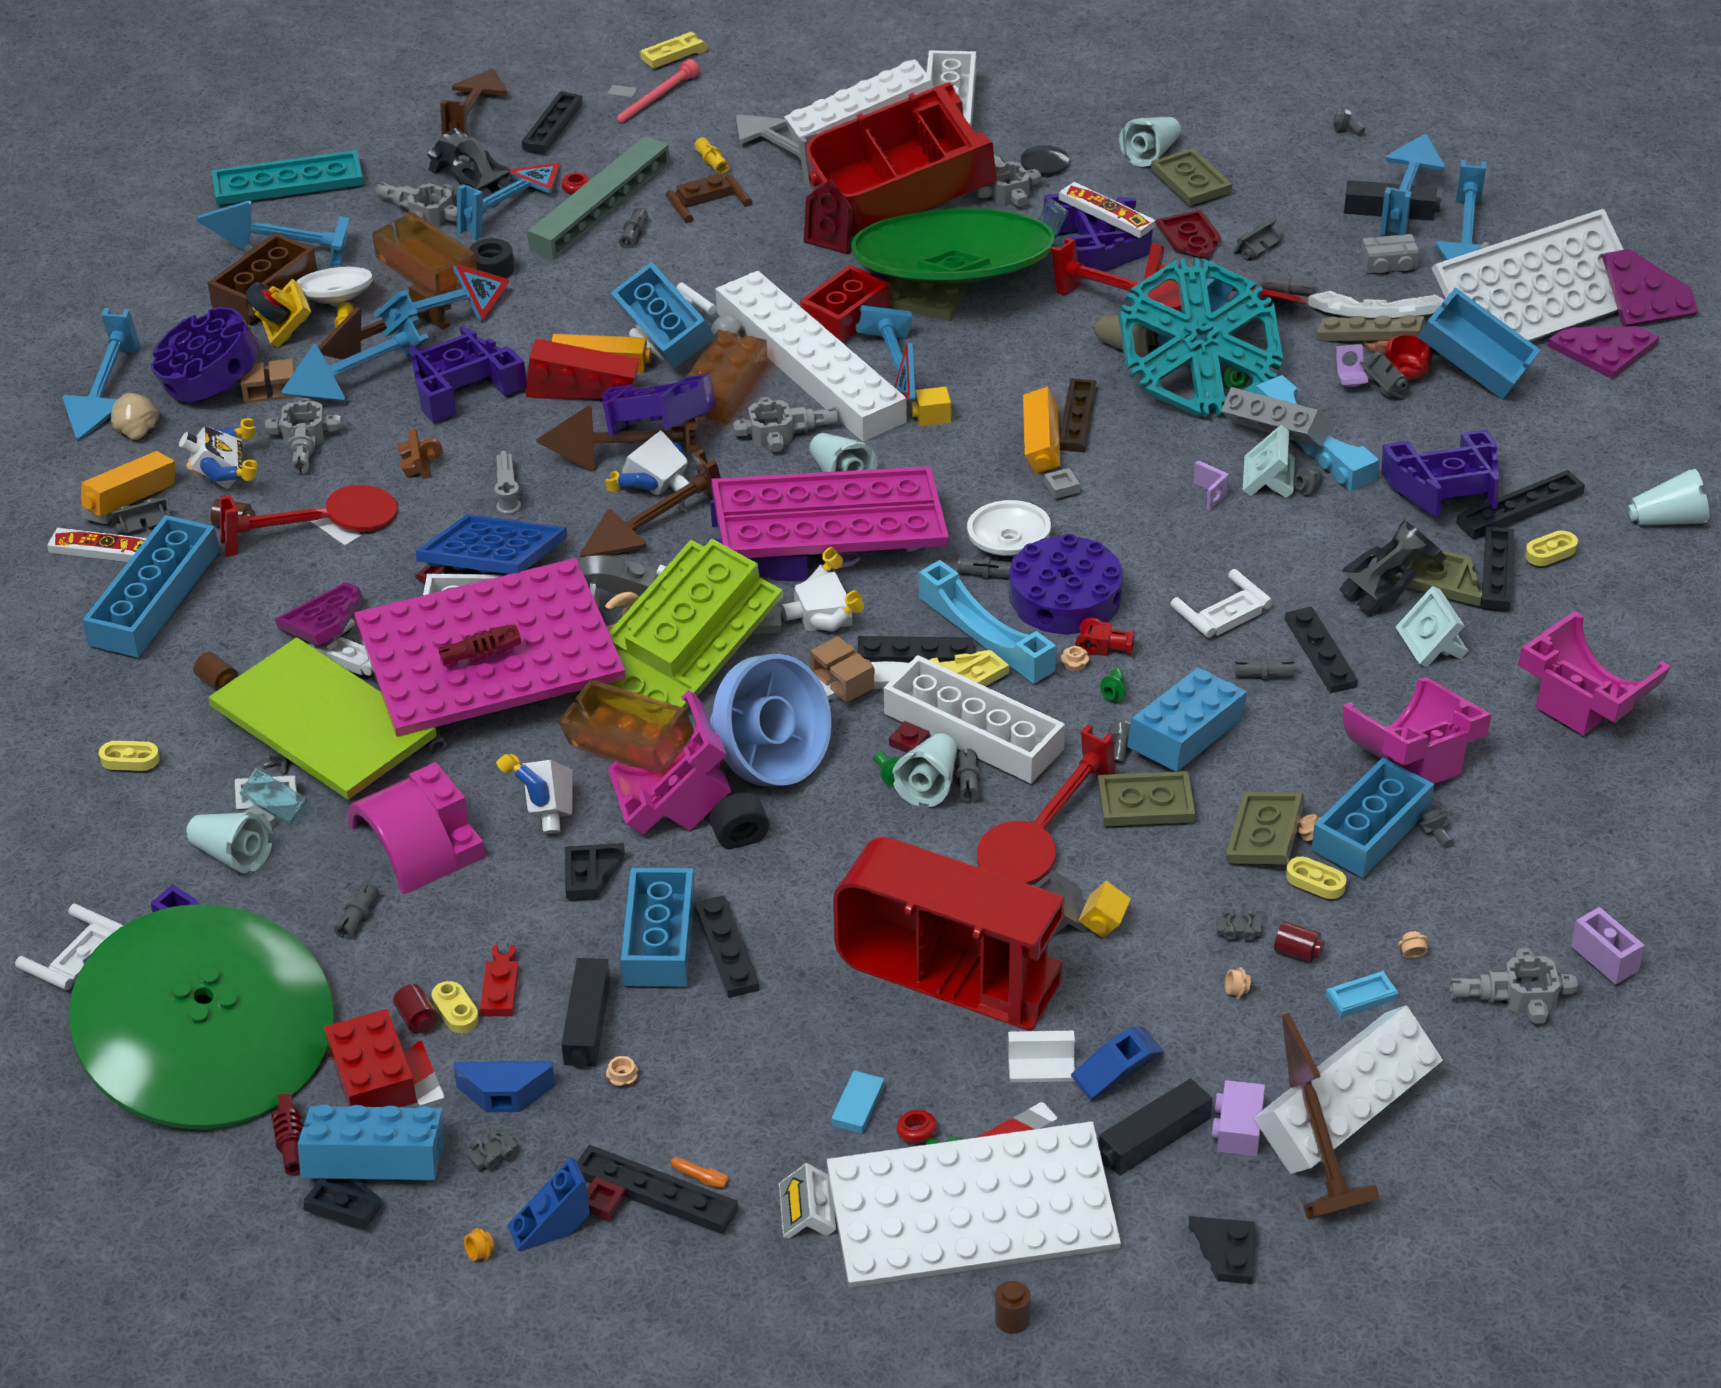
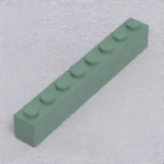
[527,136,670,260]

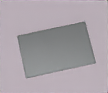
[608,85,637,97]

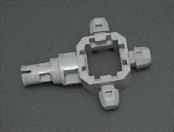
[974,155,1041,207]
[376,182,457,229]
[265,397,342,473]
[733,397,838,452]
[1449,948,1578,1024]

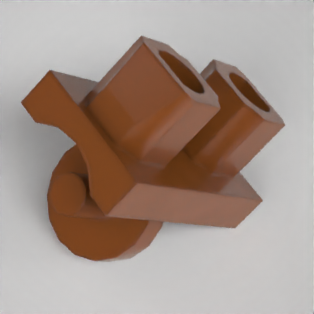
[398,429,443,479]

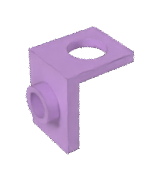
[1336,344,1368,387]
[1193,460,1229,511]

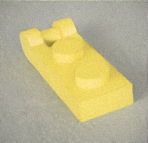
[640,32,708,69]

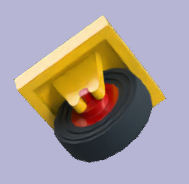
[246,279,311,348]

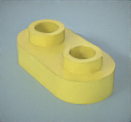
[1525,531,1578,566]
[99,741,160,771]
[1286,857,1346,899]
[432,981,479,1033]

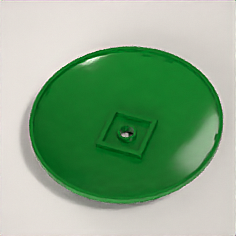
[851,208,1055,284]
[69,904,333,1130]

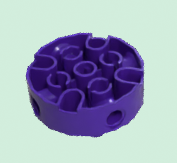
[151,307,259,404]
[1009,533,1123,635]

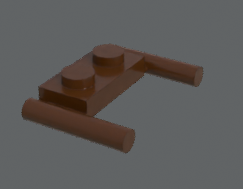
[666,174,752,223]

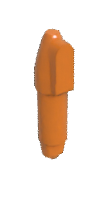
[670,1157,729,1188]

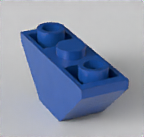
[1071,1026,1164,1101]
[454,1060,555,1112]
[507,1157,590,1251]

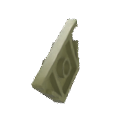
[1392,550,1482,606]

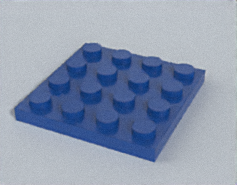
[416,514,567,576]

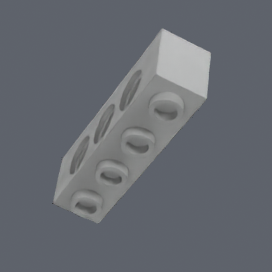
[1221,387,1333,447]

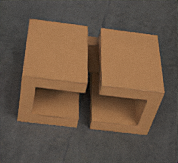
[240,359,297,404]
[810,636,875,703]

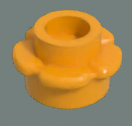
[464,1228,494,1261]

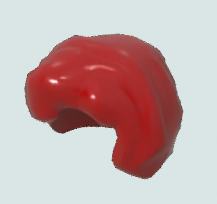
[1385,334,1432,382]

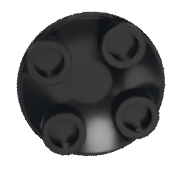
[1021,145,1069,178]

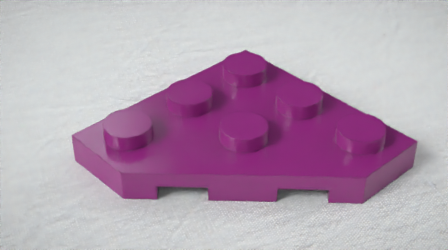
[1602,249,1698,326]
[1548,326,1659,379]
[275,582,363,646]

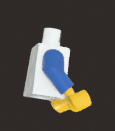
[179,418,257,489]
[604,430,689,495]
[496,754,572,834]

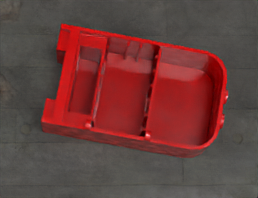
[806,82,997,236]
[833,837,1065,1031]

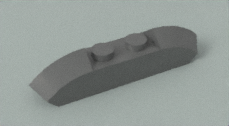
[578,555,659,597]

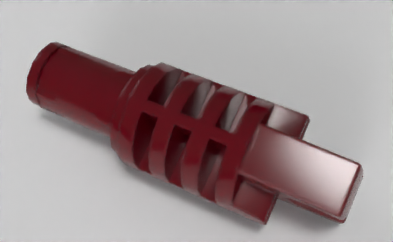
[438,624,521,666]
[271,1093,303,1176]

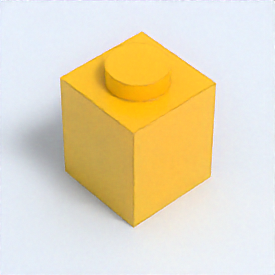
[910,387,951,426]
[1078,881,1131,938]

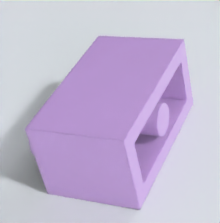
[1571,907,1644,985]
[1212,1080,1265,1156]

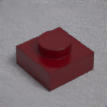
[889,721,930,753]
[587,1177,626,1221]

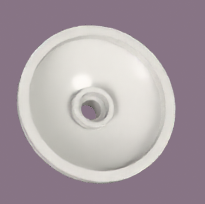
[297,267,373,306]
[967,500,1051,556]

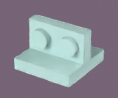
[1243,425,1295,498]
[1396,586,1468,667]

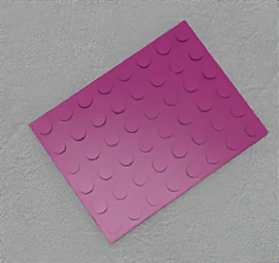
[354,558,626,737]

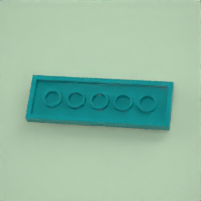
[212,150,364,205]

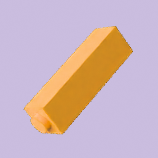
[552,334,652,373]
[1023,386,1060,474]
[81,451,175,517]

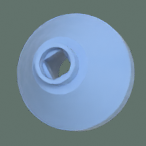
[710,654,831,786]

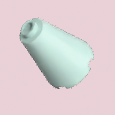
[1119,117,1181,167]
[810,433,878,472]
[1628,469,1710,525]
[892,733,957,807]
[186,812,272,873]

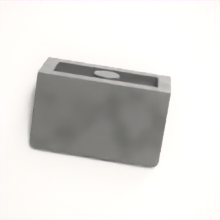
[1034,870,1089,936]

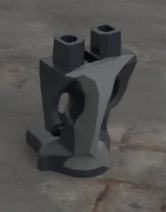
[427,128,512,199]
[1339,520,1447,616]

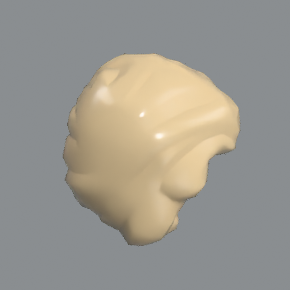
[111,393,160,440]

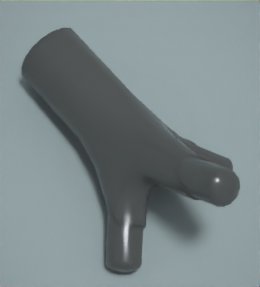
[262,752,289,775]

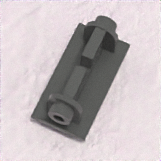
[1233,218,1283,260]
[1360,352,1408,400]
[112,497,171,536]

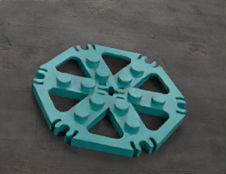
[1118,258,1283,418]

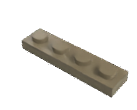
[1317,315,1425,341]

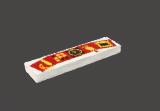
[1059,182,1155,238]
[47,528,146,562]

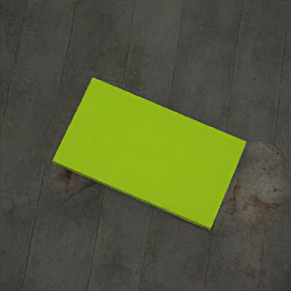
[581,538,783,737]
[208,637,437,800]

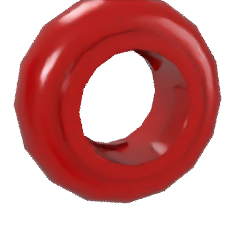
[561,172,591,194]
[896,1110,937,1144]

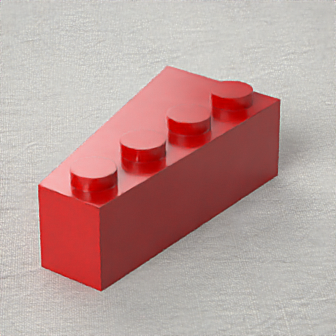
[526,338,639,398]

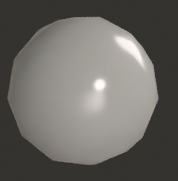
[711,315,742,348]

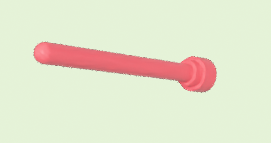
[617,59,700,123]

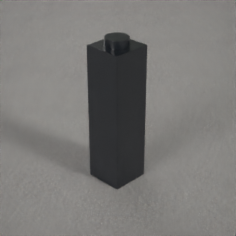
[1344,180,1441,221]
[561,958,611,1068]
[1098,1078,1213,1176]

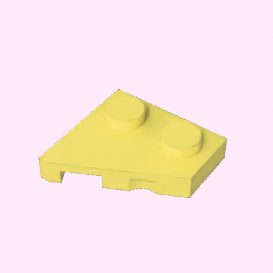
[930,650,1009,686]

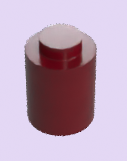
[1274,921,1325,963]
[393,984,438,1034]

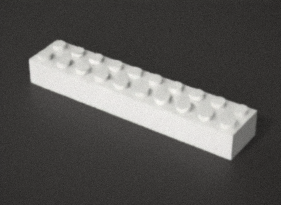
[715,271,907,442]

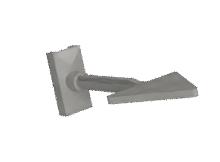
[736,114,821,186]

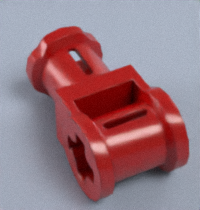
[1075,618,1135,655]

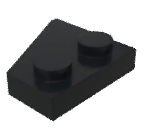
[565,843,625,900]
[303,1178,381,1229]
[1188,1216,1255,1284]

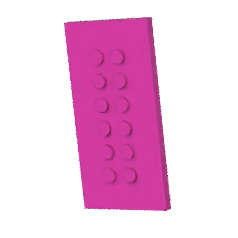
[711,466,949,558]

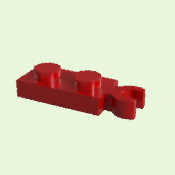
[480,945,519,1016]

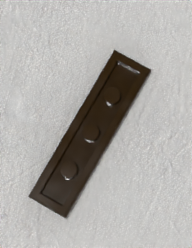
[1059,378,1097,453]

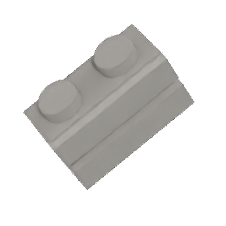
[1360,234,1419,274]

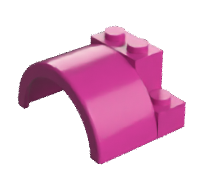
[1518,612,1670,736]
[1343,677,1492,784]
[608,690,731,835]
[348,762,485,894]

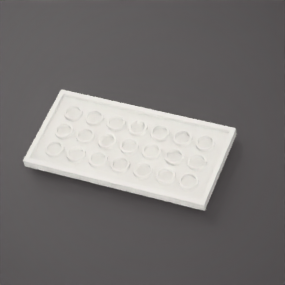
[1431,209,1624,342]
[827,1121,1121,1288]

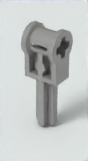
[494,451,521,515]

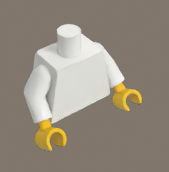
[781,547,864,632]

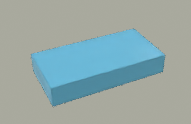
[1326,971,1399,1018]
[831,1071,885,1134]

